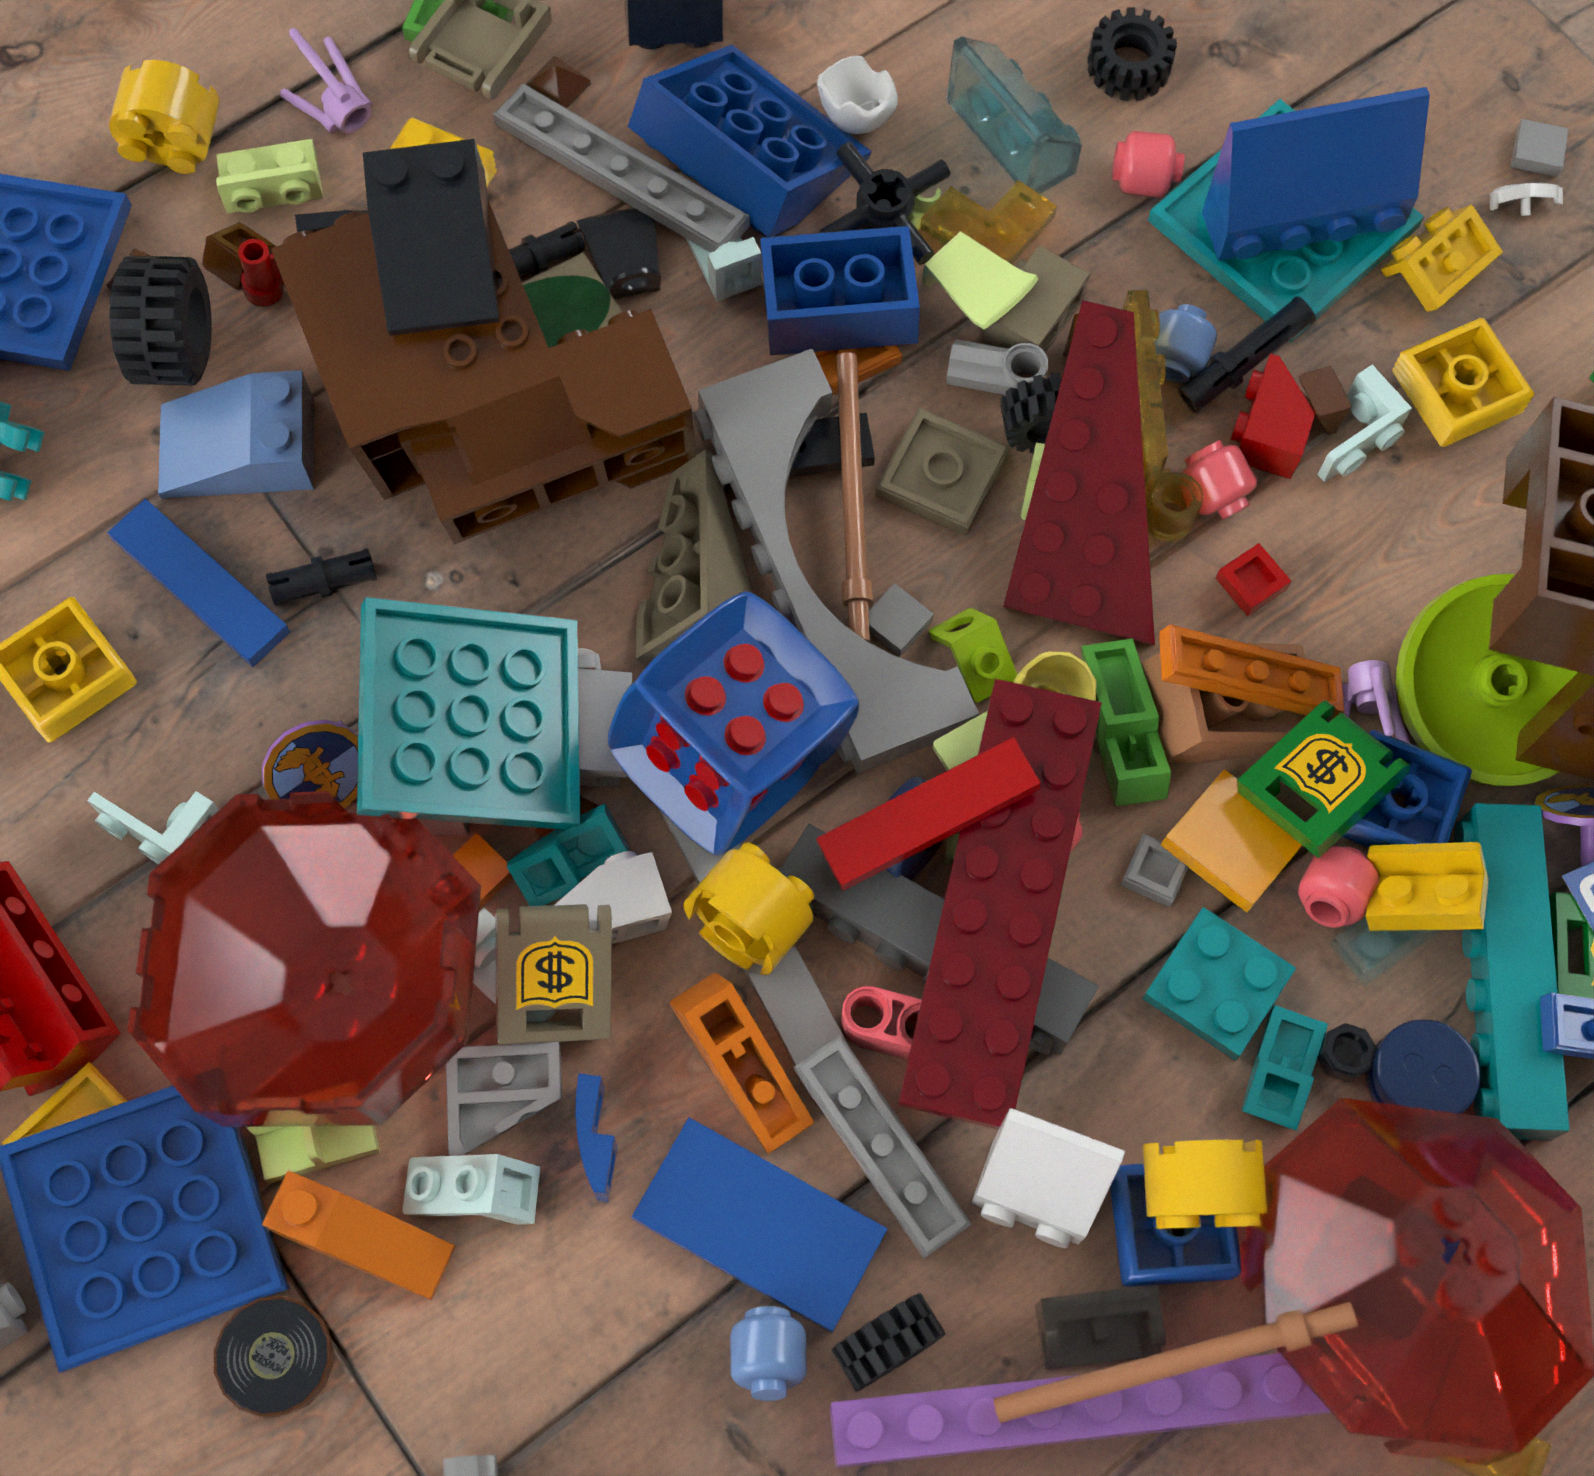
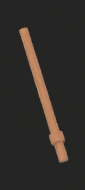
[837,352,873,643]
[993,1302,1358,1423]

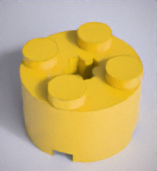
[109,59,220,174]
[683,842,814,975]
[1143,1140,1267,1229]

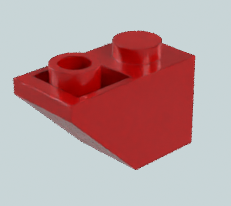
[1230,353,1315,480]

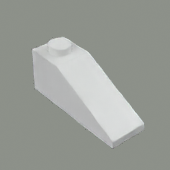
[555,851,672,944]

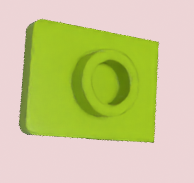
[928,608,1017,702]

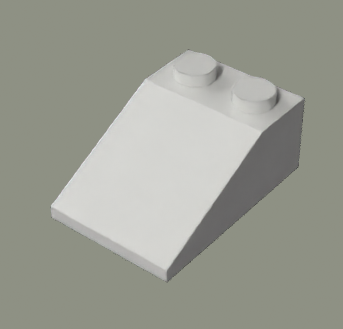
[971,1108,1125,1248]

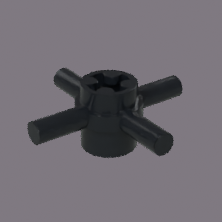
[819,142,950,265]

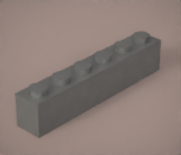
[779,823,1099,1055]

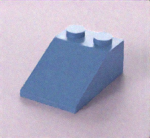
[158,370,314,499]

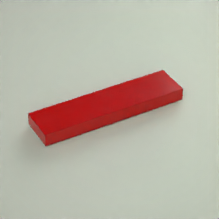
[816,737,1041,891]

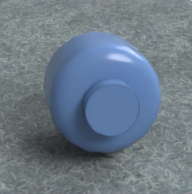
[1144,304,1217,383]
[730,1306,807,1401]

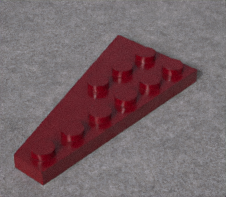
[1003,300,1155,645]

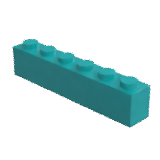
[1454,803,1570,1141]

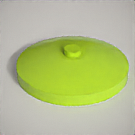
[1396,574,1578,786]

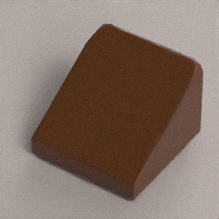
[202,222,277,289]
[1299,366,1352,435]

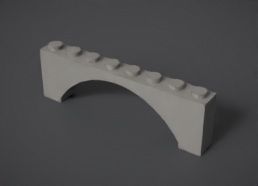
[693,348,979,774]

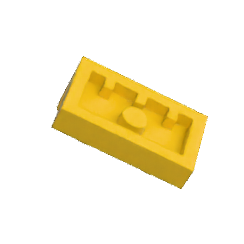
[1380,204,1503,312]
[1366,842,1489,931]

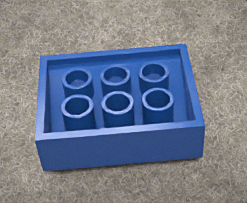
[628,44,872,237]
[1202,87,1430,261]

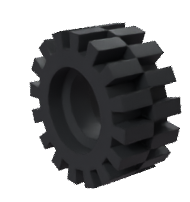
[1087,7,1177,101]
[1000,372,1062,453]
[831,1292,946,1392]

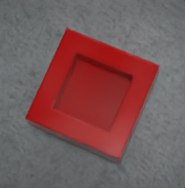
[1215,543,1292,617]

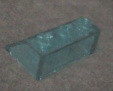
[946,36,1082,200]

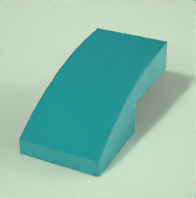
[507,803,630,906]
[1241,1005,1328,1131]

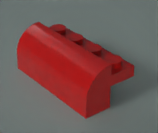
[0,861,121,1096]

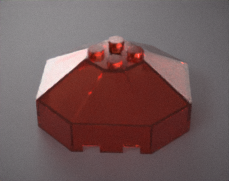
[127,791,481,1127]
[1241,1098,1594,1465]

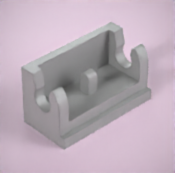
[578,668,632,787]

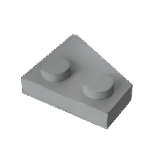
[446,1041,563,1156]

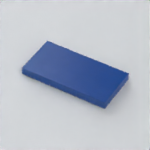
[631,1117,888,1334]

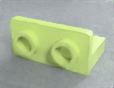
[216,139,323,214]

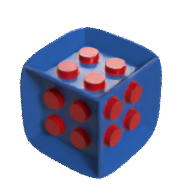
[608,591,859,856]

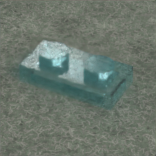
[1330,916,1442,987]

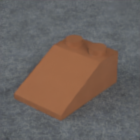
[1141,642,1307,763]

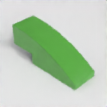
[1081,639,1171,807]

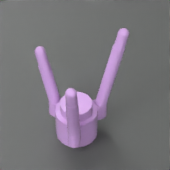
[280,28,372,134]
[1342,660,1410,744]

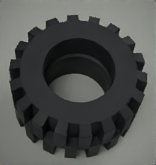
[110,255,212,386]

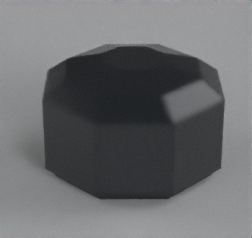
[1317,1023,1377,1082]

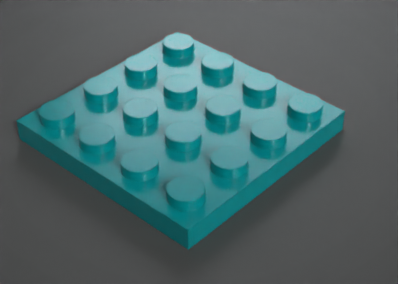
[1147,99,1425,343]
[357,597,580,829]

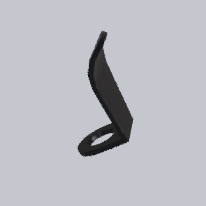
[576,208,661,299]

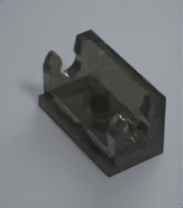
[1035,1284,1166,1370]

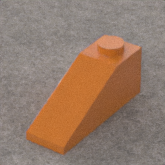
[669,972,815,1154]
[262,1170,456,1301]

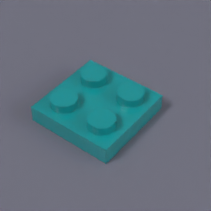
[1142,907,1296,1061]

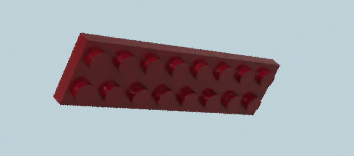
[898,679,1102,1130]

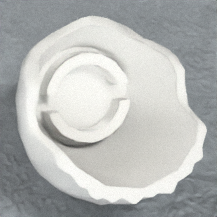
[817,56,898,134]

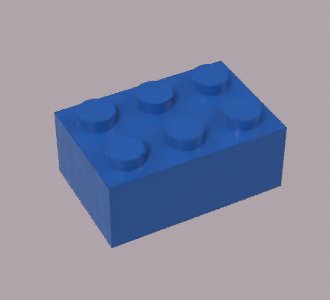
[760,226,920,355]

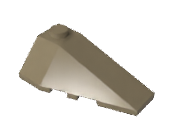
[636,449,752,663]

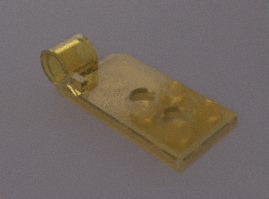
[1122,290,1203,541]

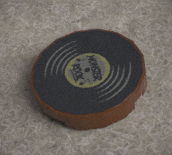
[214,1296,334,1418]

